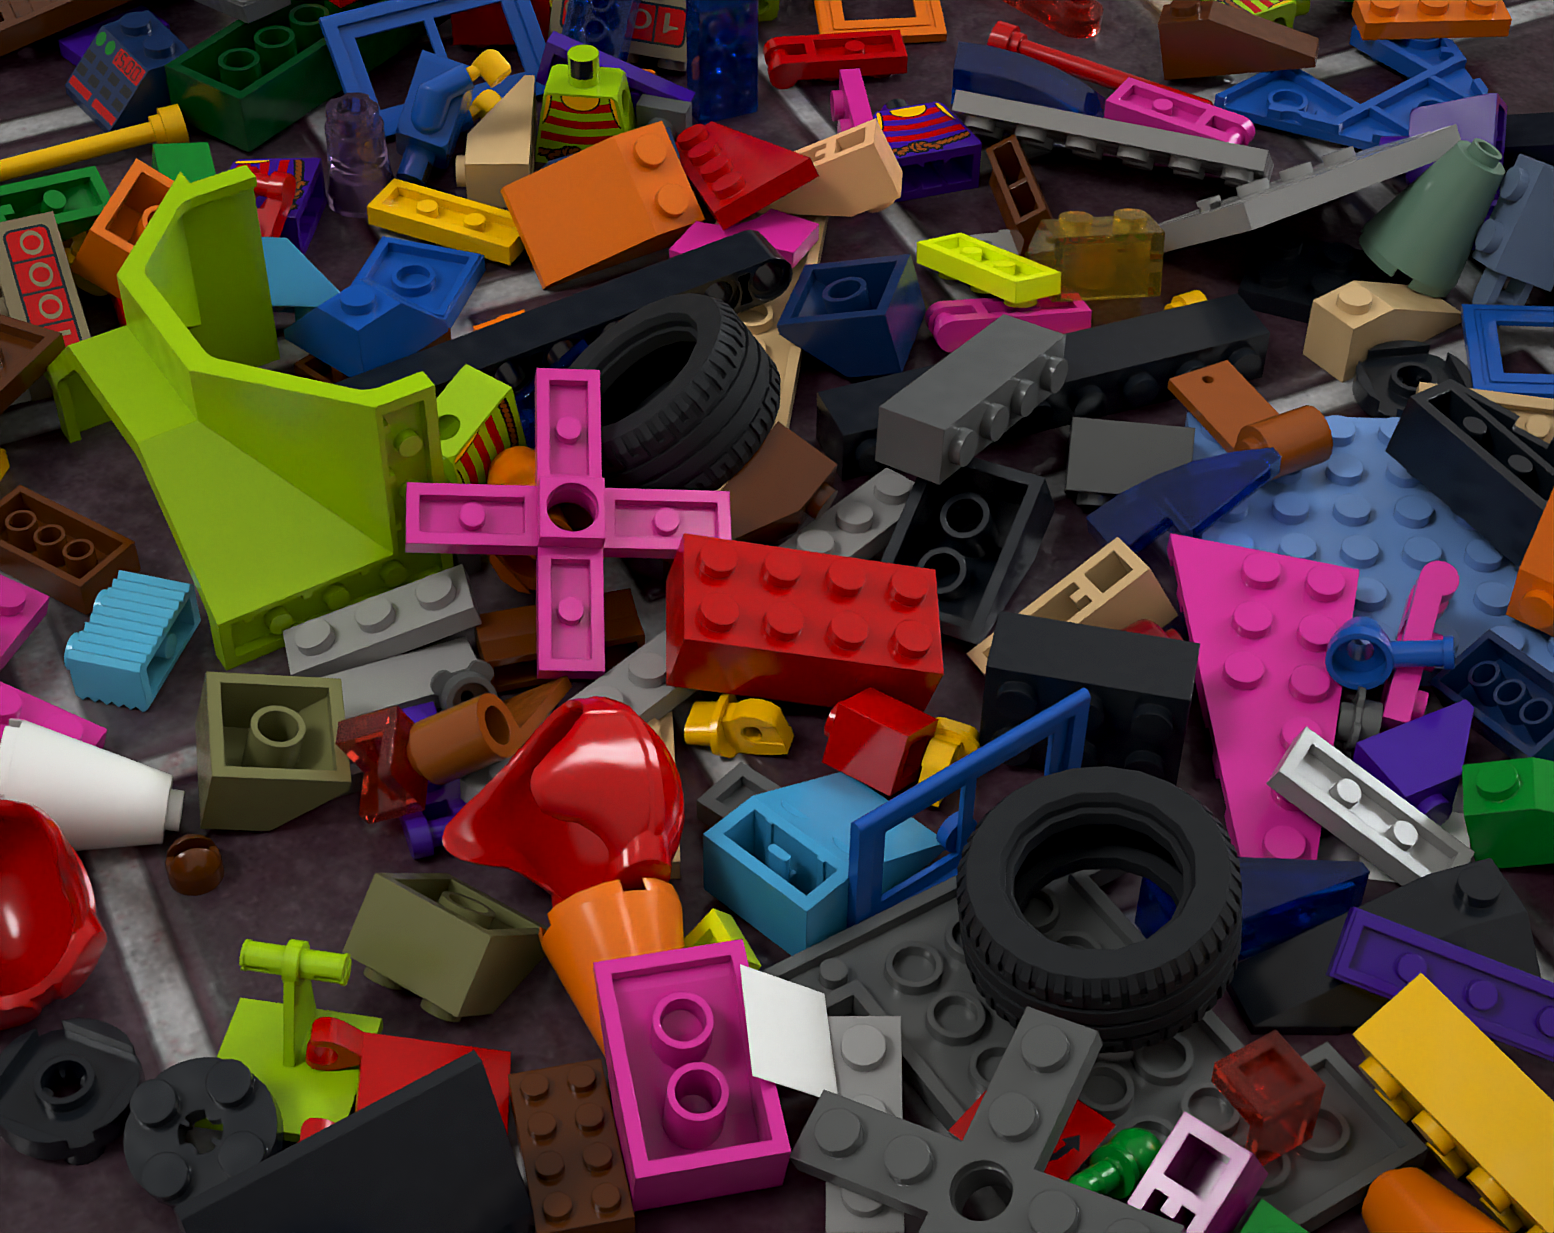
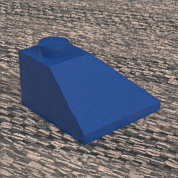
[284,277,448,377]

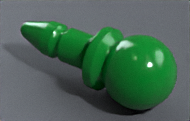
[1069,1128,1163,1199]

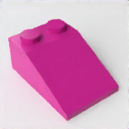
[593,939,791,1212]

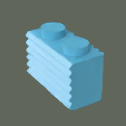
[64,570,201,712]

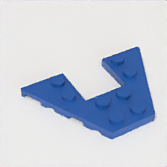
[1214,25,1488,150]

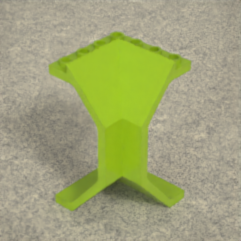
[43,165,454,671]

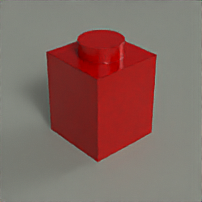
[822,687,939,796]

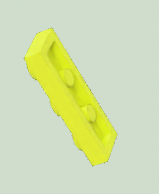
[917,232,1061,308]

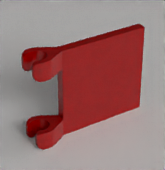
[298,1017,511,1142]

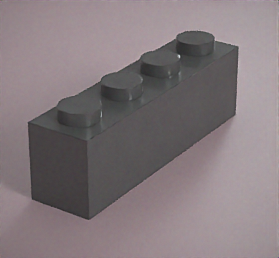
[875,314,1068,485]

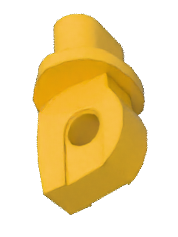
[684,693,794,758]
[917,717,980,807]

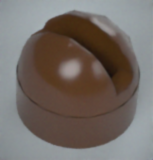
[165,834,224,896]

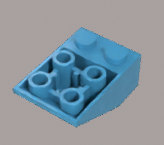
[703,772,946,956]

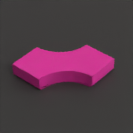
[669,208,819,268]

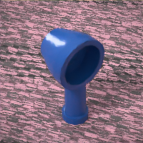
[1325,616,1455,690]

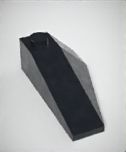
[1226,858,1541,1036]

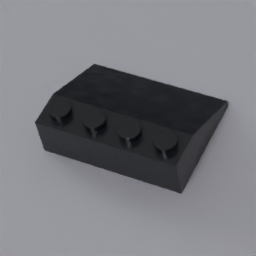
[174,1050,535,1233]

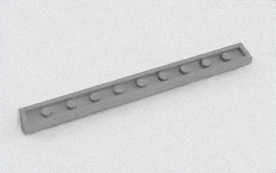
[460,467,915,803]

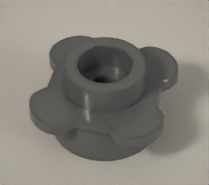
[430,659,498,711]
[1335,686,1383,758]

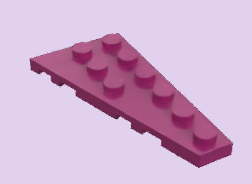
[1167,533,1360,900]

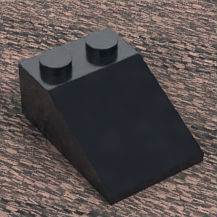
[881,457,1055,647]

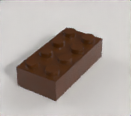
[0,485,141,615]
[508,1058,636,1233]

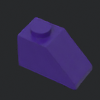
[1352,699,1474,826]

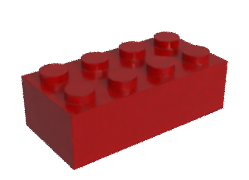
[666,533,944,712]

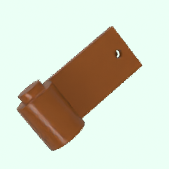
[1167,360,1333,483]
[407,676,573,785]

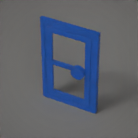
[319,0,546,145]
[1461,304,1554,399]
[846,688,1091,929]

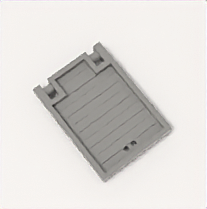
[1138,124,1461,257]

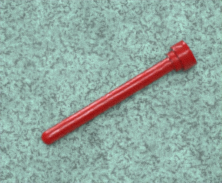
[986,20,1214,106]

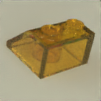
[1025,208,1165,302]

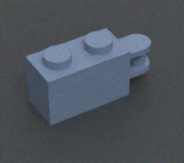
[1471,154,1554,306]

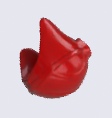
[442,696,685,908]
[0,799,107,1031]

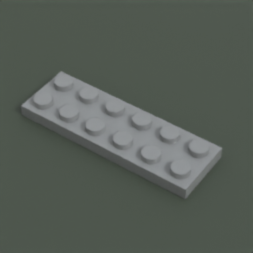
[952,89,1274,189]

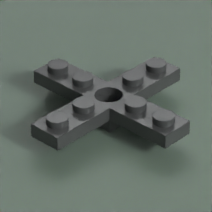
[790,1006,1186,1233]

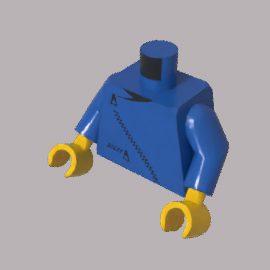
[395,49,511,187]

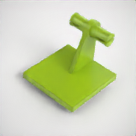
[194,939,383,1143]

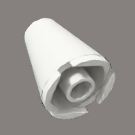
[0,718,185,851]

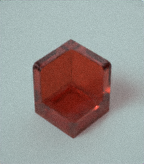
[335,705,428,824]
[1211,1030,1326,1166]

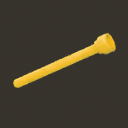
[0,104,190,182]

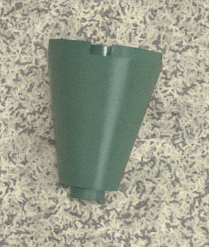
[1359,138,1505,298]

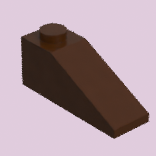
[1158,0,1319,80]
[663,421,838,582]

